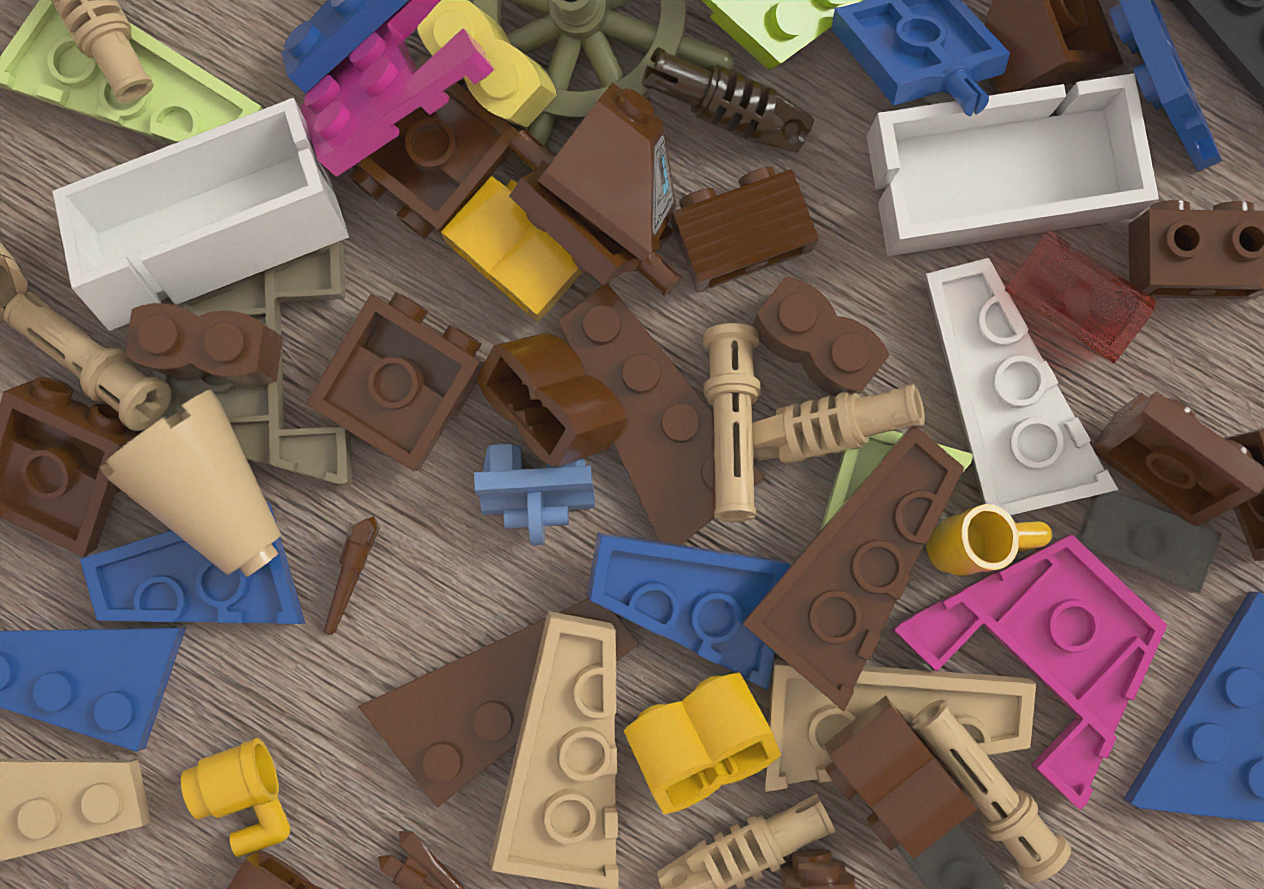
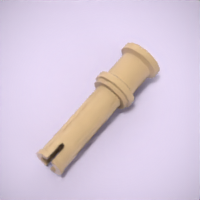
[4,292,172,431]
[703,323,761,522]
[912,700,1071,883]

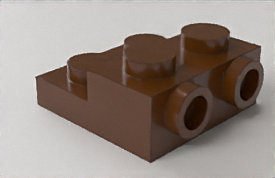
[348,55,519,240]
[306,292,486,471]
[0,377,142,557]
[1092,391,1264,527]

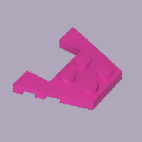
[300,0,495,177]
[890,534,1168,810]

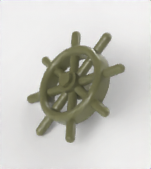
[457,0,734,168]

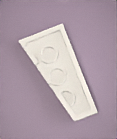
[924,258,1118,515]

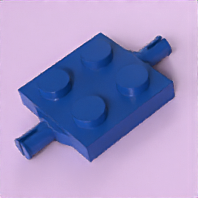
[831,0,1010,116]

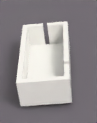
[866,73,1159,256]
[52,98,349,331]

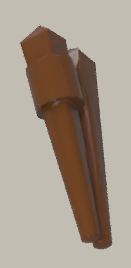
[324,516,380,635]
[378,831,465,889]

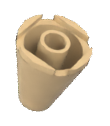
[100,390,281,577]

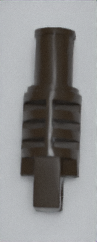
[642,47,814,152]

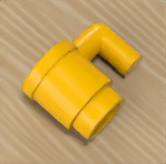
[926,504,1052,576]
[181,738,290,858]

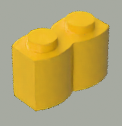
[441,176,583,323]
[623,672,781,814]

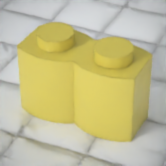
[417,0,557,128]

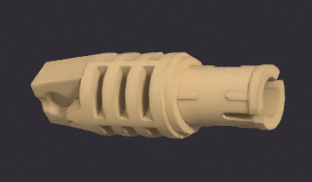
[51,0,154,103]
[752,384,925,464]
[657,793,836,889]

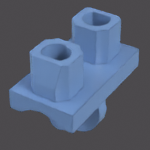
[474,444,595,546]

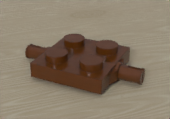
[508,128,683,297]

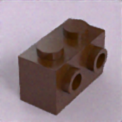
[1128,200,1264,299]

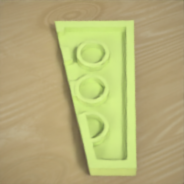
[0,0,263,144]

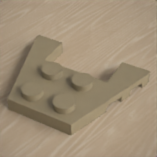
[153,241,352,485]

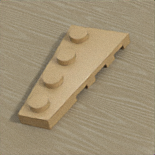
[490,611,619,889]
[763,659,1036,792]
[0,758,151,861]

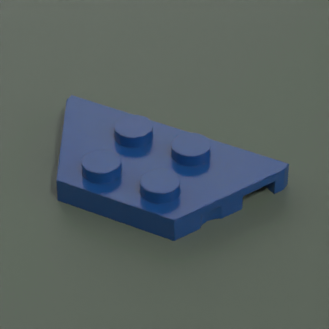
[1109,0,1223,172]
[1123,591,1264,822]

